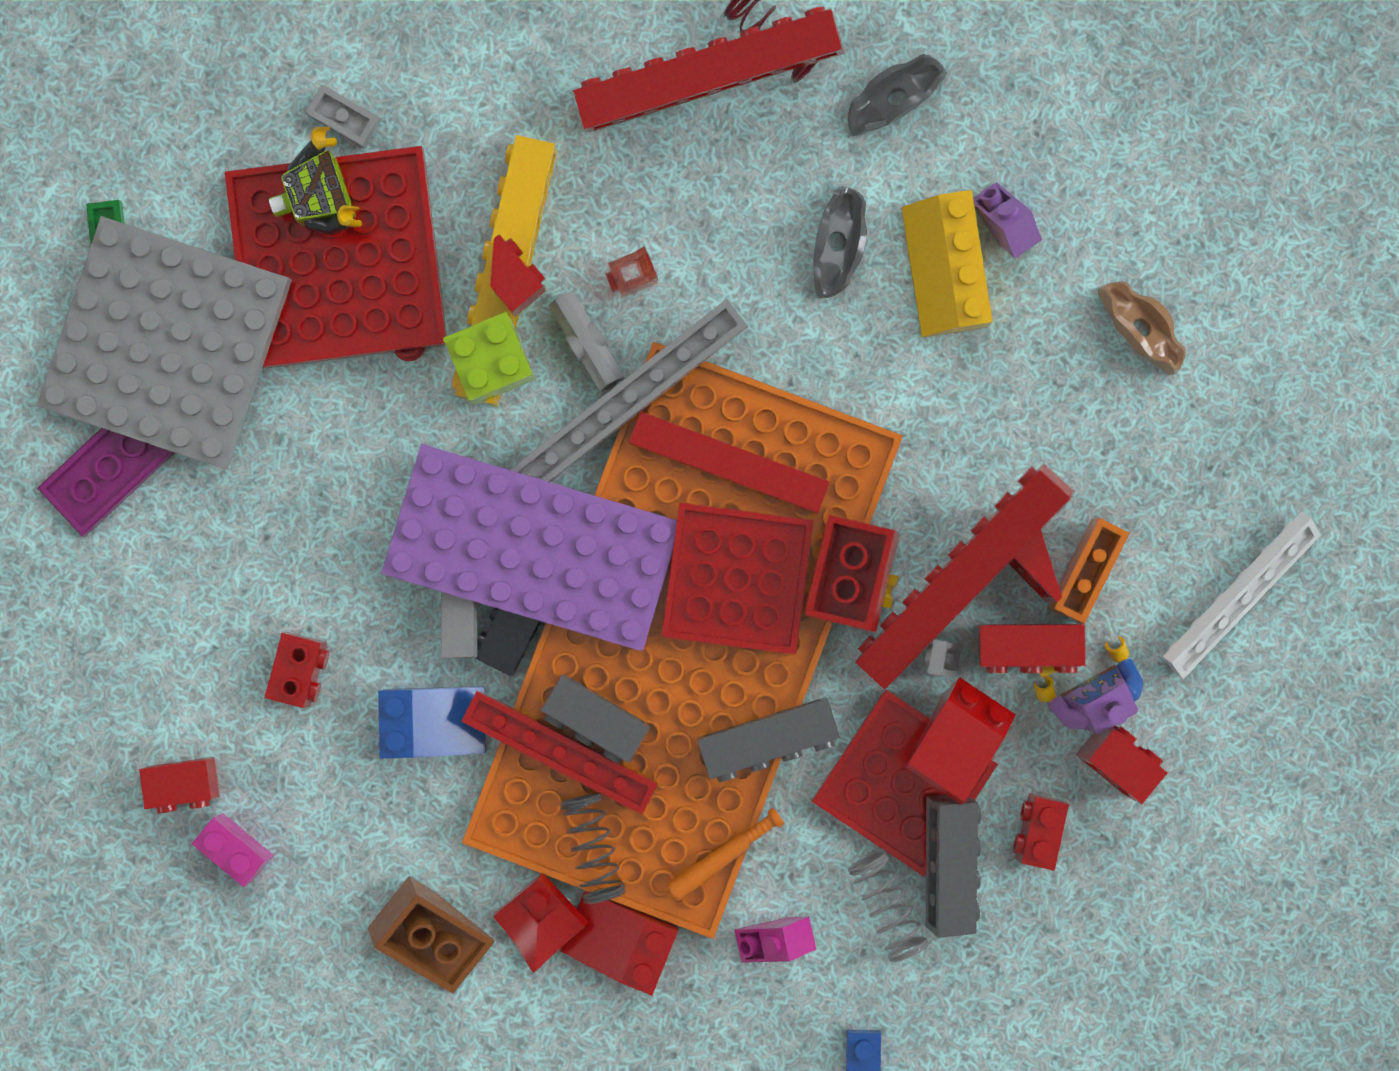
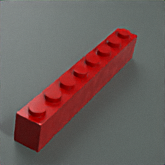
[573,6,845,132]
[855,463,1074,690]

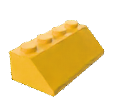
[901,190,993,338]

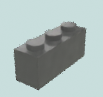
[541,674,651,764]

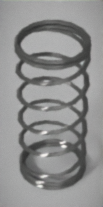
[559,793,626,904]

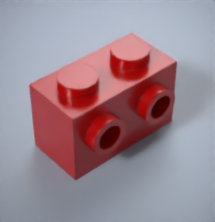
[264,632,330,708]
[1013,793,1069,871]

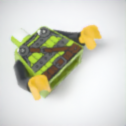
[269,126,362,235]

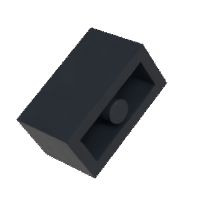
[475,607,541,677]

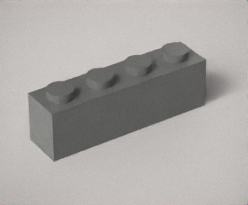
[698,697,840,782]
[925,795,981,938]

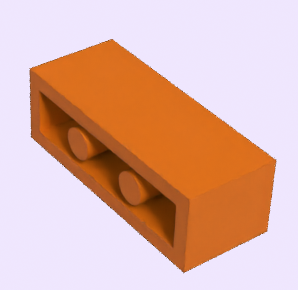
[1047,518,1130,624]

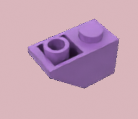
[973,182,1042,258]

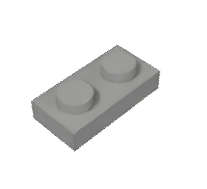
[305,84,381,149]
[925,640,962,677]

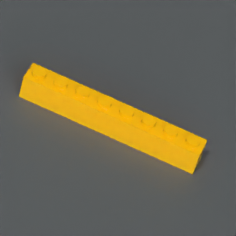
[452,135,557,407]

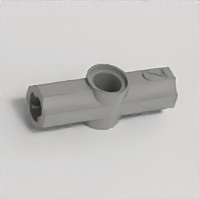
[548,291,624,392]

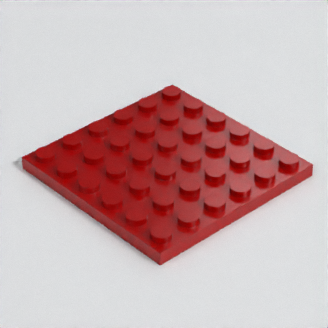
[224,146,447,369]

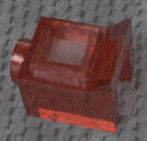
[605,246,659,298]

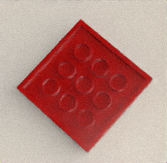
[662,502,814,655]
[811,689,998,877]

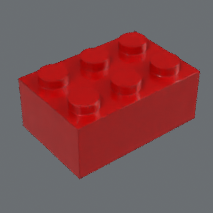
[804,515,900,633]
[978,624,1086,673]

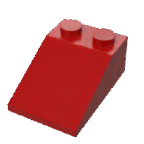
[988,510,1062,603]
[905,677,1016,805]
[560,890,678,996]

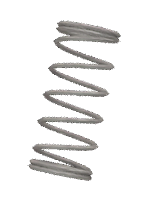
[848,852,929,962]

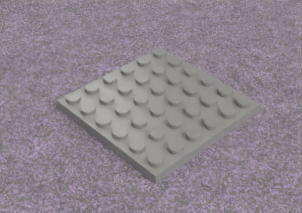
[37,216,292,470]

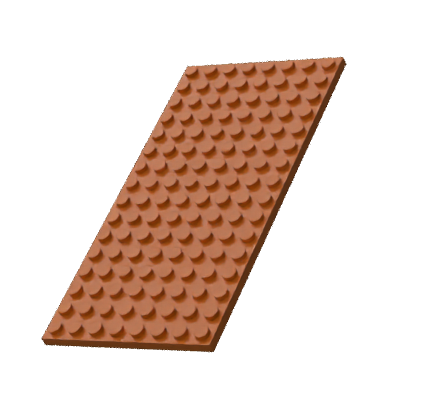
[462,341,903,939]

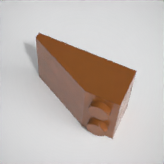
[368,876,494,994]

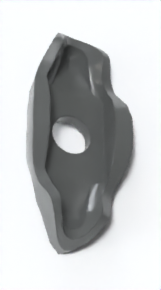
[848,54,947,136]
[813,186,867,298]

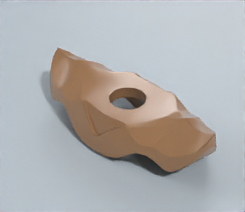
[1098,281,1186,375]

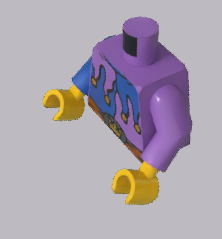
[1034,636,1144,734]

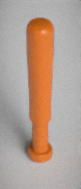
[667,808,785,901]

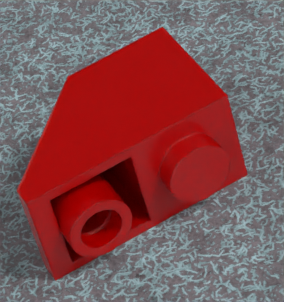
[490,234,546,317]

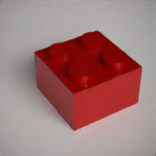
[1076,725,1168,804]

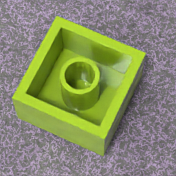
[443,312,536,405]

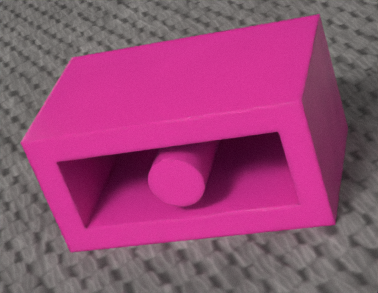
[192,813,274,887]

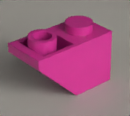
[734,916,817,963]

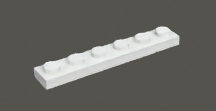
[1163,512,1321,679]

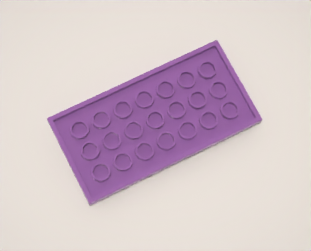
[381,444,677,651]

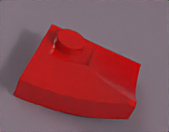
[493,873,588,973]

